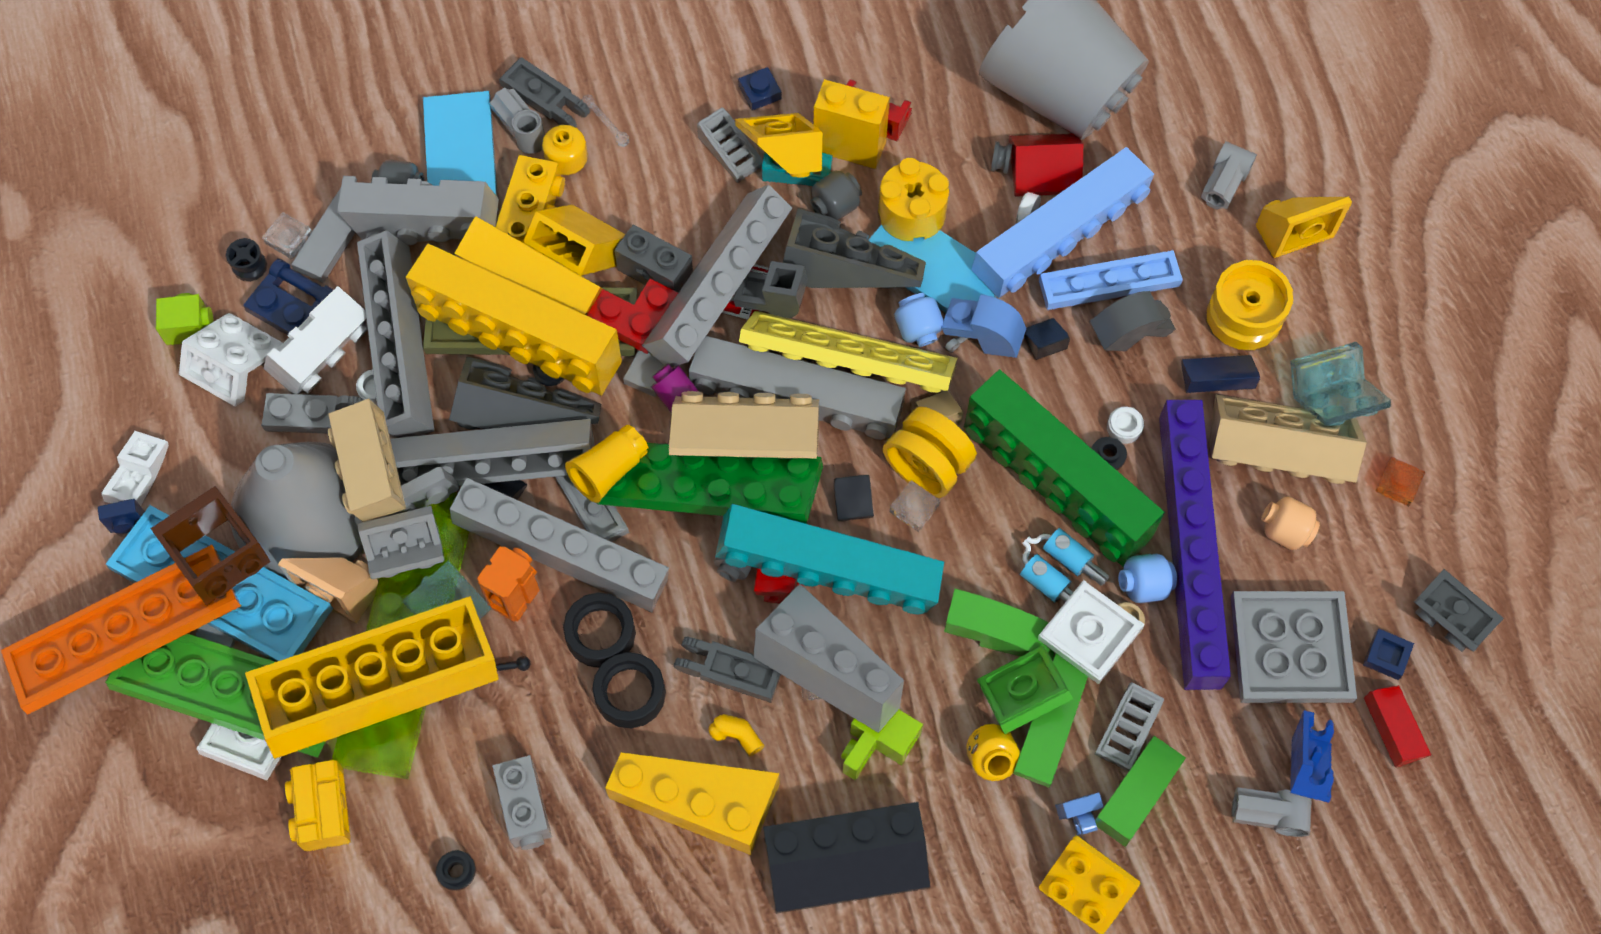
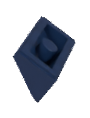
[1181,355,1260,393]

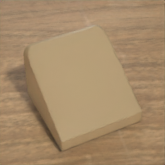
[915,391,963,424]

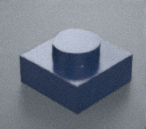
[738,67,782,111]
[98,499,145,534]
[1363,628,1414,680]

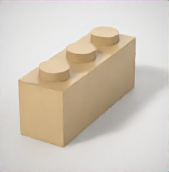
[328,399,406,522]

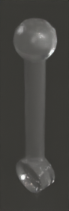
[582,94,629,147]

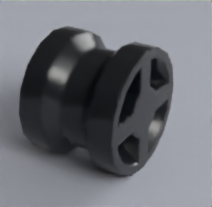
[226,238,267,282]

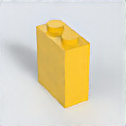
[813,79,890,169]
[523,204,626,276]

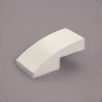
[101,431,169,506]

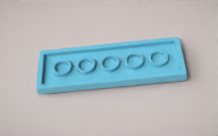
[105,505,333,662]

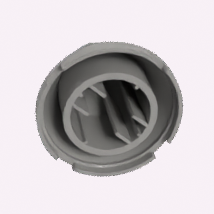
[231,442,364,580]

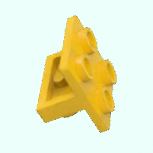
[1039,835,1140,934]

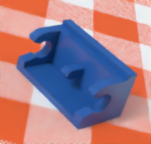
[1290,710,1334,803]

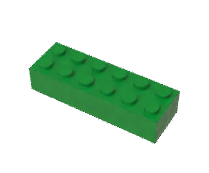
[964,369,1165,567]

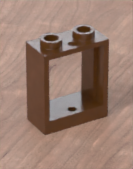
[150,486,271,605]

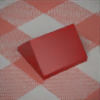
[1009,134,1084,197]

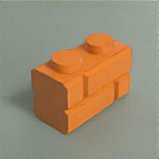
[477,546,540,622]

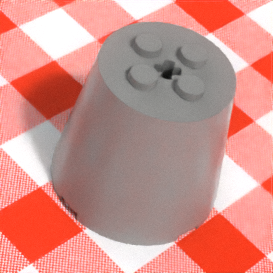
[979,0,1149,140]

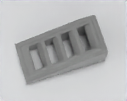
[697,108,763,183]
[1095,683,1164,771]

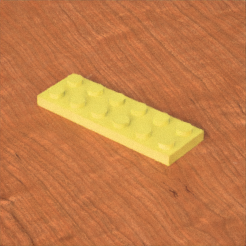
[739,311,957,393]

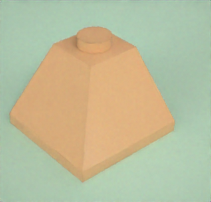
[278,558,381,623]

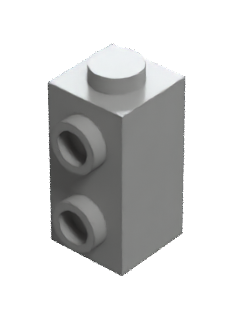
[492,755,552,850]

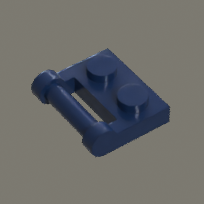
[243,259,334,335]

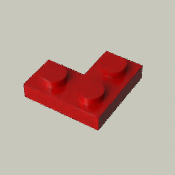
[586,278,678,354]

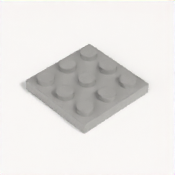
[1231,591,1357,703]

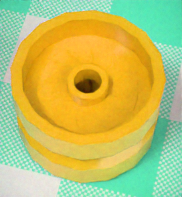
[1207,260,1293,350]
[883,406,977,498]

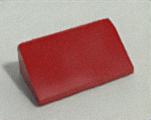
[1364,685,1431,768]

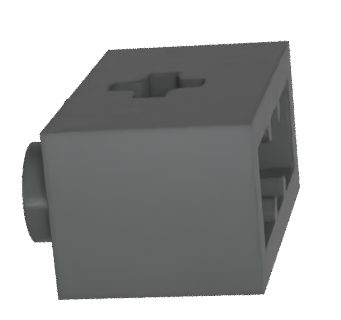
[614,224,693,293]

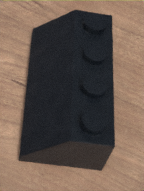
[763,802,930,914]

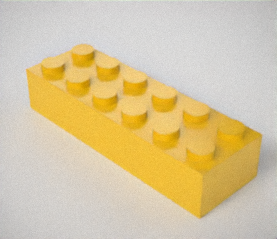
[406,244,622,396]
[245,596,499,759]

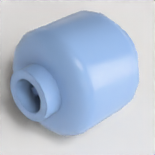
[894,293,944,347]
[1118,553,1177,603]

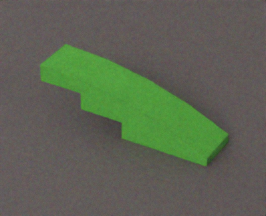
[1013,653,1088,788]

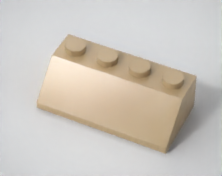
[669,391,819,459]
[1209,394,1367,484]

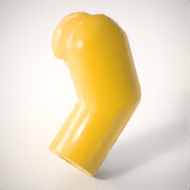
[708,714,764,757]

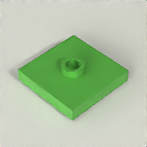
[977,645,1073,734]

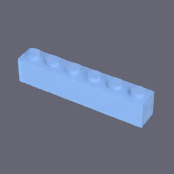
[971,147,1154,298]

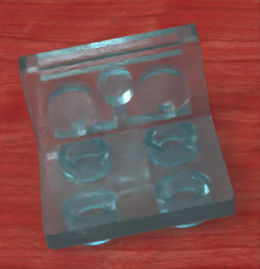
[1290,342,1391,426]

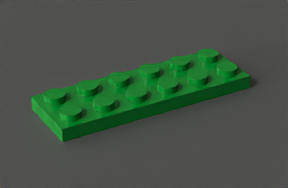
[597,443,823,524]

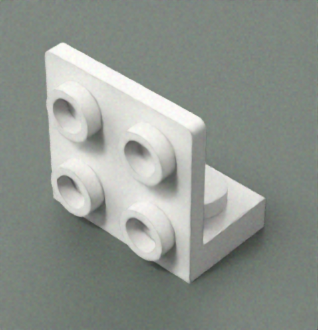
[179,313,283,407]

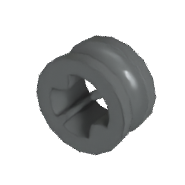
[991,141,1012,174]

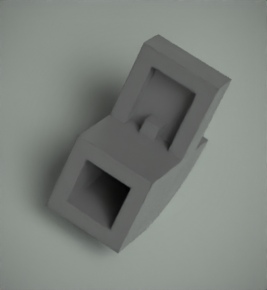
[733,261,808,318]
[1090,291,1176,351]

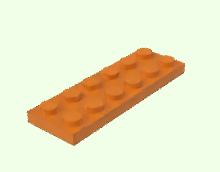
[1,545,241,715]

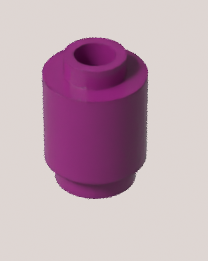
[651,364,699,413]

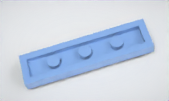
[1039,250,1183,310]

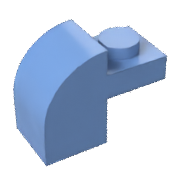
[941,294,1027,358]

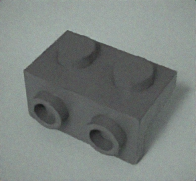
[1414,569,1504,652]

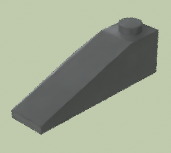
[783,208,926,288]
[449,356,601,429]

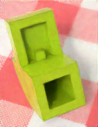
[841,710,923,781]

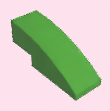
[944,589,1054,661]
[1095,736,1186,847]

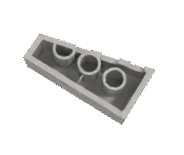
[337,176,499,245]
[754,584,904,733]

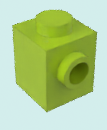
[156,293,214,345]

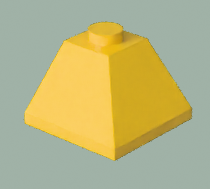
[735,113,823,178]
[1255,197,1352,258]

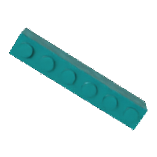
[715,504,944,615]

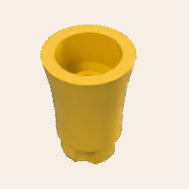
[565,425,649,503]

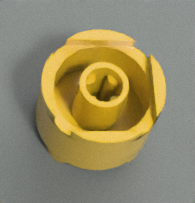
[878,158,949,241]

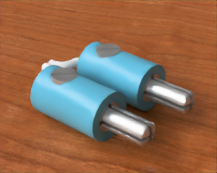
[1020,528,1109,603]

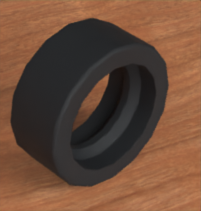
[563,592,636,668]
[592,652,666,729]

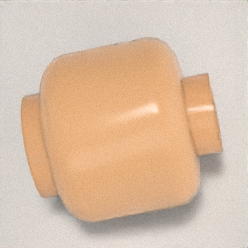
[1261,496,1320,550]

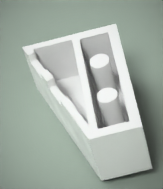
[263,286,368,394]

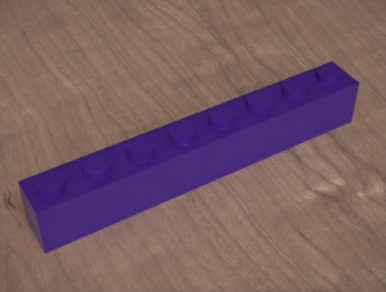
[1159,400,1231,690]

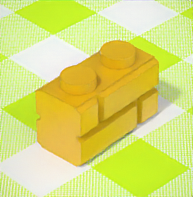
[285,760,351,851]

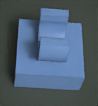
[1055,792,1104,835]

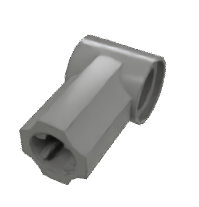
[490,88,545,154]
[1201,141,1257,210]
[1231,787,1312,837]

